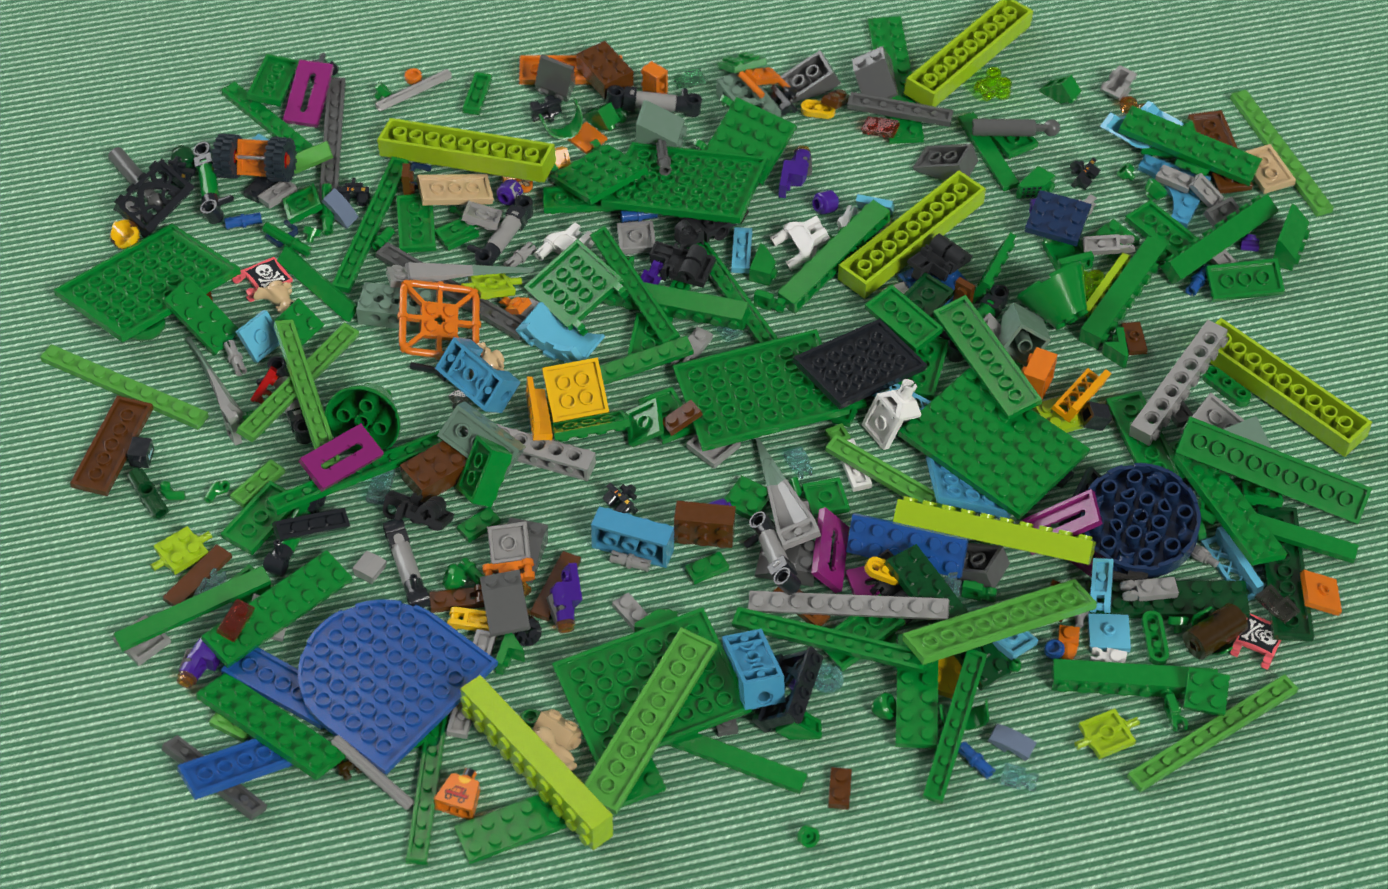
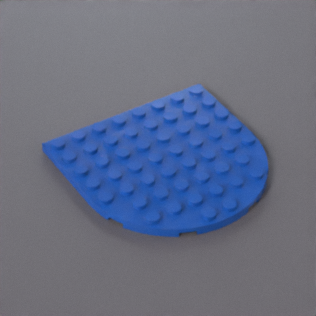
[298,600,498,775]

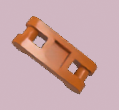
[482,558,535,582]

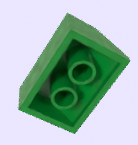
[1273,204,1311,271]
[456,435,513,507]

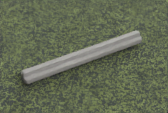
[375,69,452,112]
[331,735,414,810]

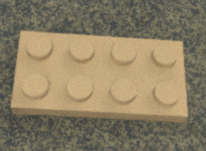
[417,174,494,205]

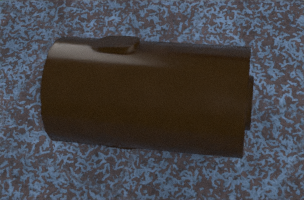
[1183,603,1248,660]

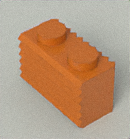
[641,61,668,94]

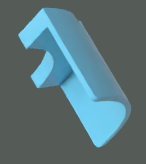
[1100,100,1183,148]
[516,302,605,364]

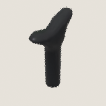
[410,362,446,382]

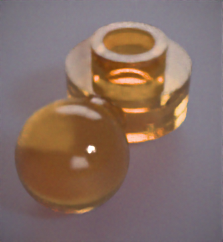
[1120,96,1146,113]

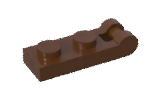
[429,584,485,613]

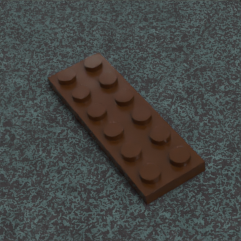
[1188,110,1253,194]
[70,395,154,496]

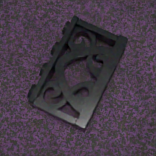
[113,158,195,238]
[752,646,823,733]

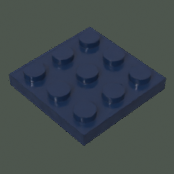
[1024,190,1092,246]

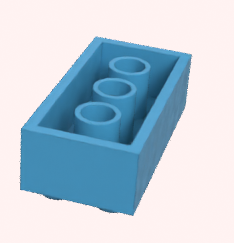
[591,507,674,568]

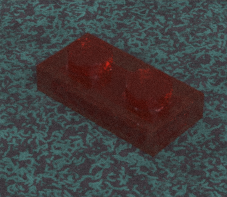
[861,116,900,138]
[216,599,255,642]

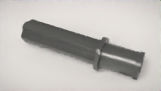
[656,139,671,176]

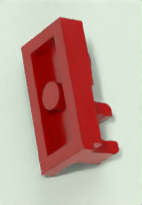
[250,366,278,404]

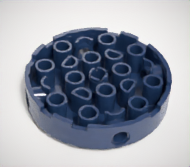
[1080,463,1201,579]

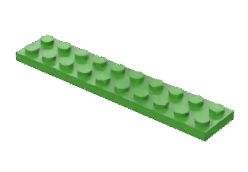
[902,579,1097,665]
[584,627,717,815]

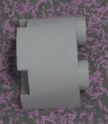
[1100,65,1137,101]

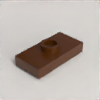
[1121,322,1148,355]

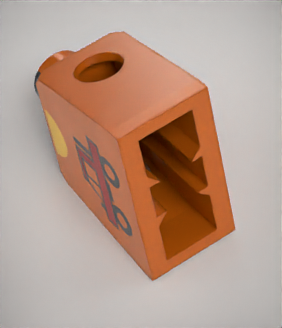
[434,768,480,820]

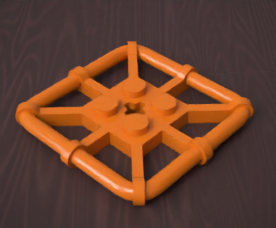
[397,280,481,360]

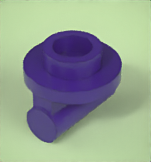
[1240,234,1260,252]

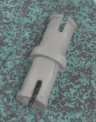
[503,242,536,267]
[223,340,247,376]
[610,550,651,572]

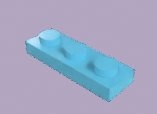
[731,227,752,274]

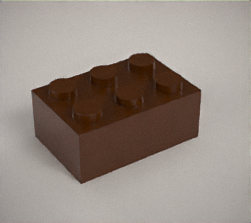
[576,41,634,99]
[400,440,467,502]
[674,501,736,548]

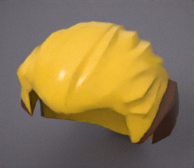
[110,219,140,250]

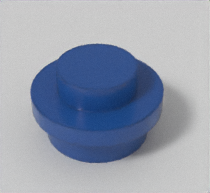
[1044,639,1065,659]

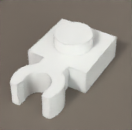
[1090,647,1127,663]

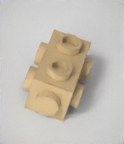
[533,709,582,751]

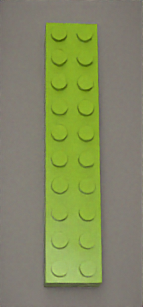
[904,0,1033,107]
[377,118,556,183]
[838,170,986,299]
[1207,318,1372,457]
[893,496,1096,565]
[460,675,613,851]

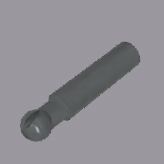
[972,119,1060,136]
[108,147,164,207]

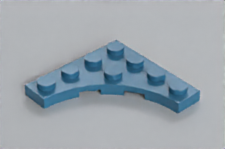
[1138,154,1211,228]
[926,456,1011,519]

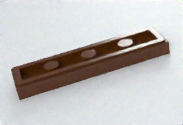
[163,544,232,606]
[530,551,581,622]

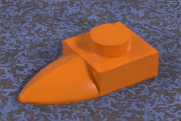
[1058,625,1080,660]

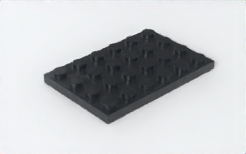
[792,319,927,410]

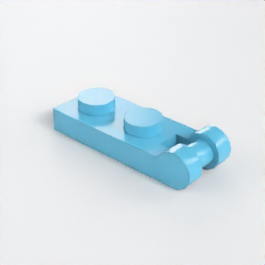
[1090,558,1114,613]

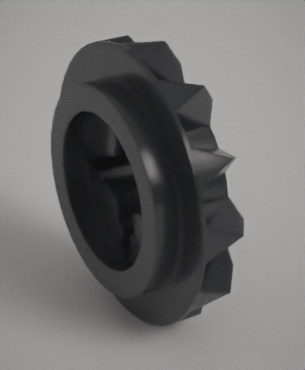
[513,615,542,646]

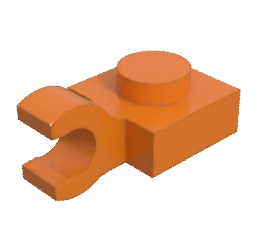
[499,297,532,315]

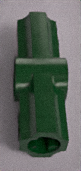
[127,468,169,520]

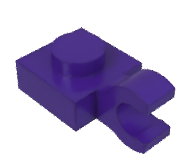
[640,260,664,285]

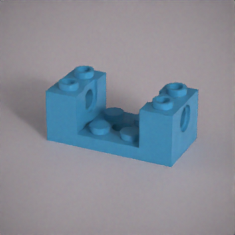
[435,337,521,413]
[722,629,785,710]

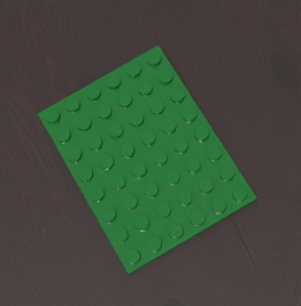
[601,142,768,224]
[54,223,241,343]
[673,329,850,452]
[898,367,1090,520]
[552,607,752,765]

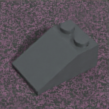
[852,46,898,99]
[780,50,841,103]
[535,54,576,102]
[913,144,979,181]
[494,517,548,583]
[755,540,815,587]
[946,543,1010,588]
[480,570,530,637]

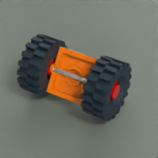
[212,133,297,182]

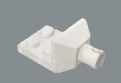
[861,379,922,450]

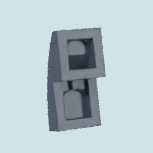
[322,188,358,229]
[988,723,1037,761]

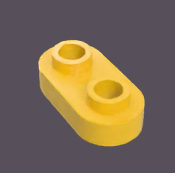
[801,99,835,119]
[865,557,899,585]

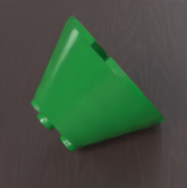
[1017,261,1089,331]
[325,383,401,454]

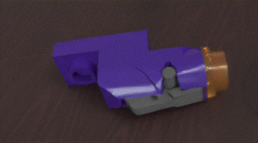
[779,145,812,198]
[547,563,583,633]
[177,638,221,688]

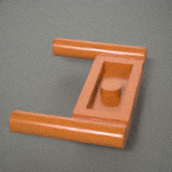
[738,67,790,98]

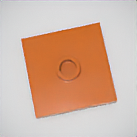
[1300,570,1342,616]

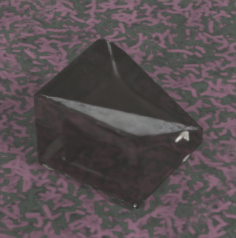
[448,389,471,411]

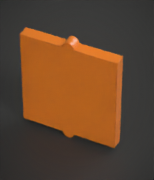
[567,122,607,154]

